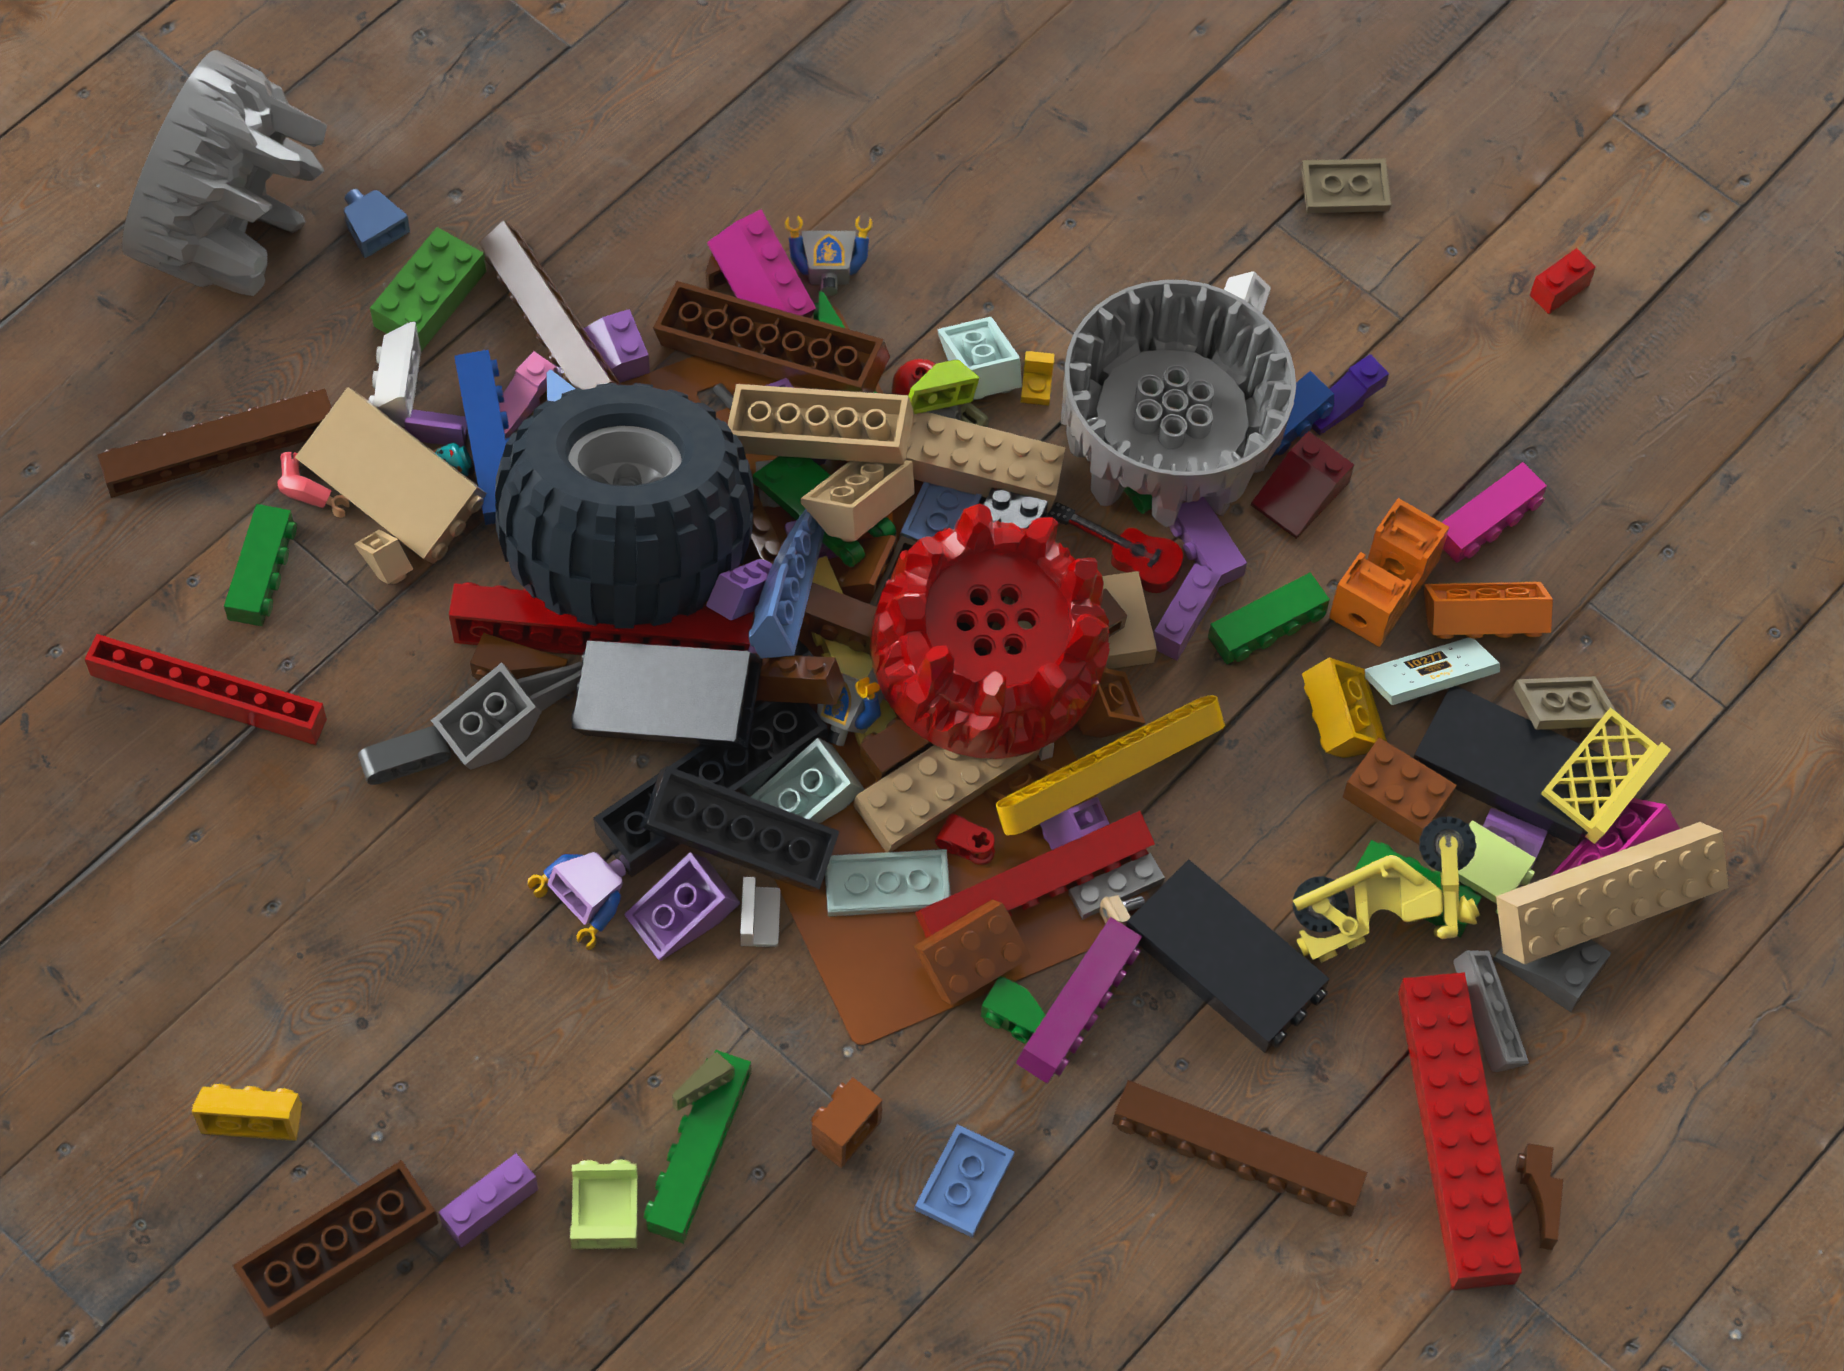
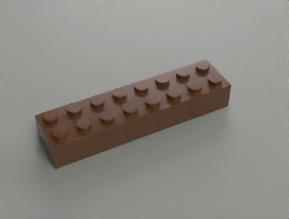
[653,281,890,393]

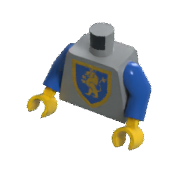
[785,216,873,296]
[817,673,884,746]

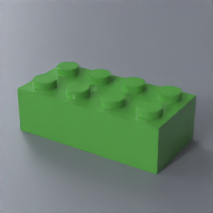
[370,227,486,351]

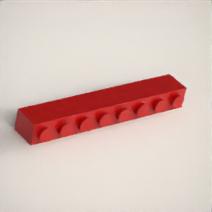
[85,634,327,745]
[915,811,1155,938]

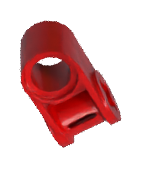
[934,814,995,865]

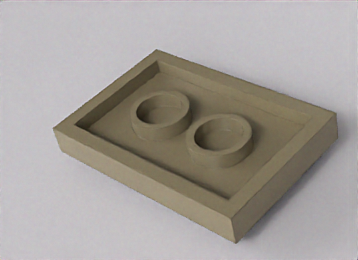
[1301,159,1391,213]
[1513,676,1616,730]

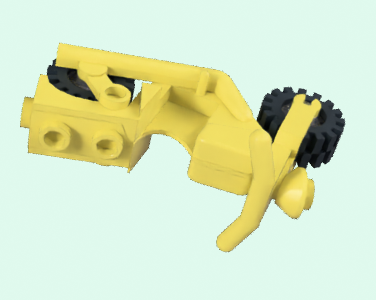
[1292,816,1480,963]

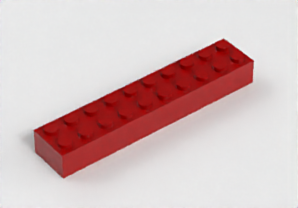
[449,582,754,655]
[1398,972,1522,1290]

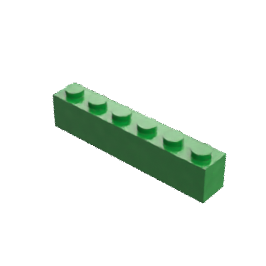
[643,1049,751,1244]

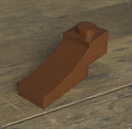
[1516,1143,1563,1250]

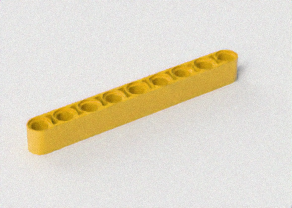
[996,695,1225,835]

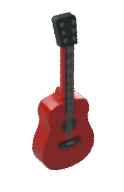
[1047,502,1183,593]

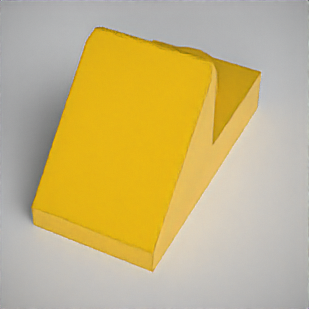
[1021,351,1054,406]

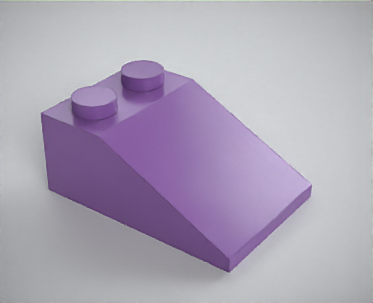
[549,309,650,382]
[624,852,741,961]

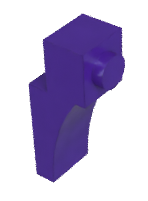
[1312,354,1389,436]

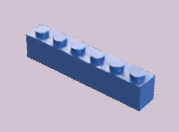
[454,350,509,525]

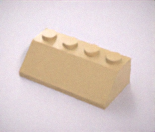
[801,460,915,542]

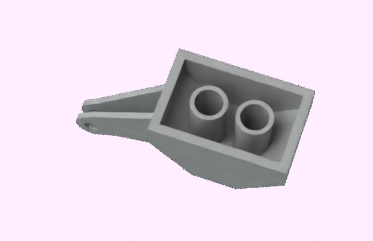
[431,661,583,770]

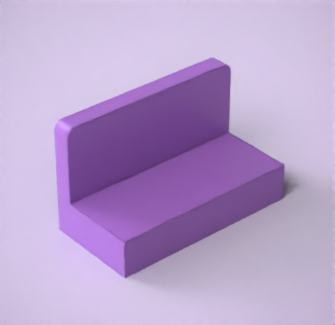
[404,409,468,447]
[1483,808,1547,867]

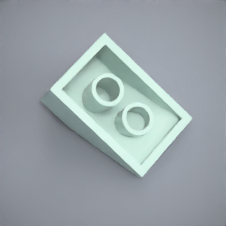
[938,317,1022,400]
[751,738,865,823]

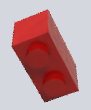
[1529,248,1596,314]

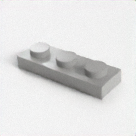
[1068,853,1165,920]

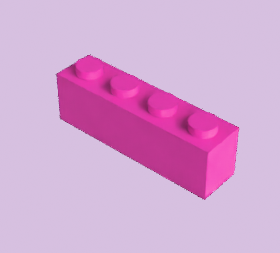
[1442,462,1547,563]

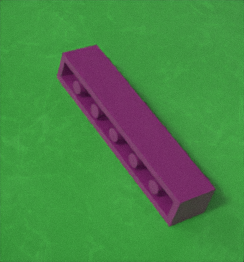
[1016,917,1142,1084]

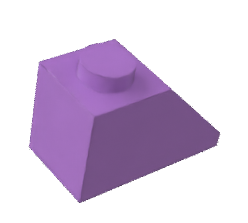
[1040,797,1109,850]

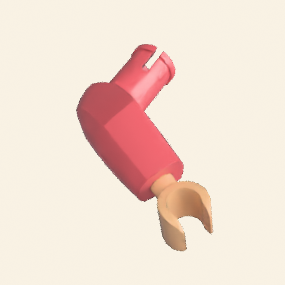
[277,452,349,518]

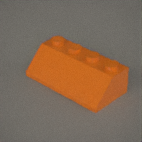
[1424,582,1553,639]

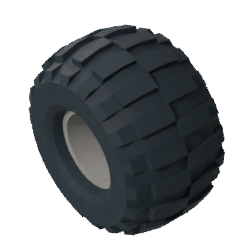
[495,383,754,628]

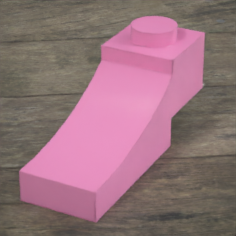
[499,351,557,438]

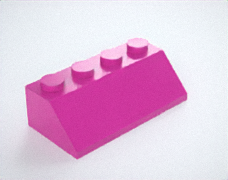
[707,209,816,318]
[1549,798,1680,877]

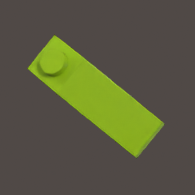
[909,359,980,414]

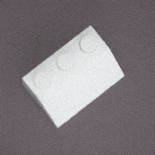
[369,322,421,427]

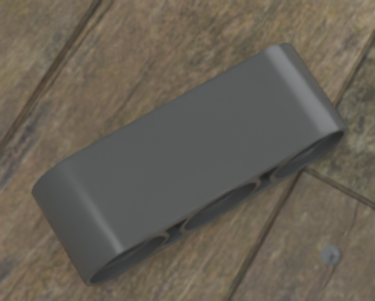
[358,726,452,785]

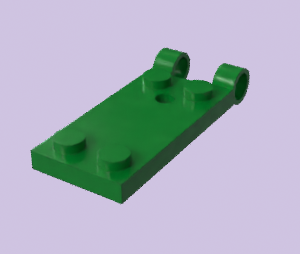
[752,456,896,567]

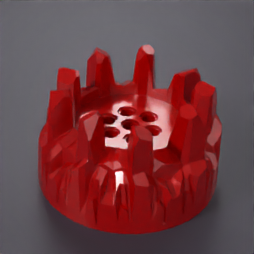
[870,503,1110,759]

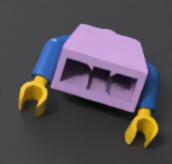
[528,852,626,950]

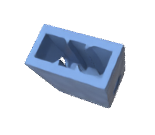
[343,189,410,258]

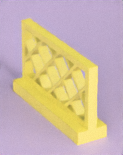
[1541,707,1671,844]

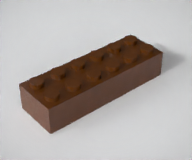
[232,1160,439,1329]

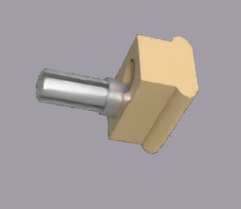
[1099,895,1145,926]

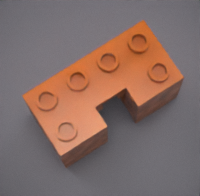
[1329,498,1450,647]

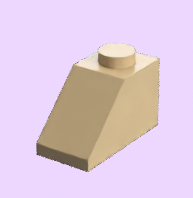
[354,529,413,584]

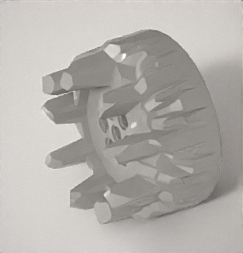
[122,50,327,296]
[1061,280,1296,527]

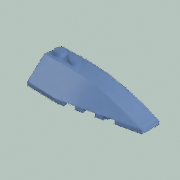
[749,509,825,658]

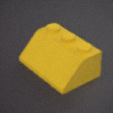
[1302,657,1387,758]
[192,1084,302,1141]

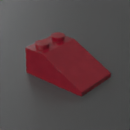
[1251,431,1354,539]

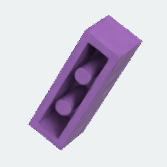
[1169,496,1247,587]
[706,559,772,620]
[1153,563,1221,661]
[438,1153,538,1248]

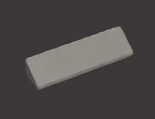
[1453,951,1529,1072]

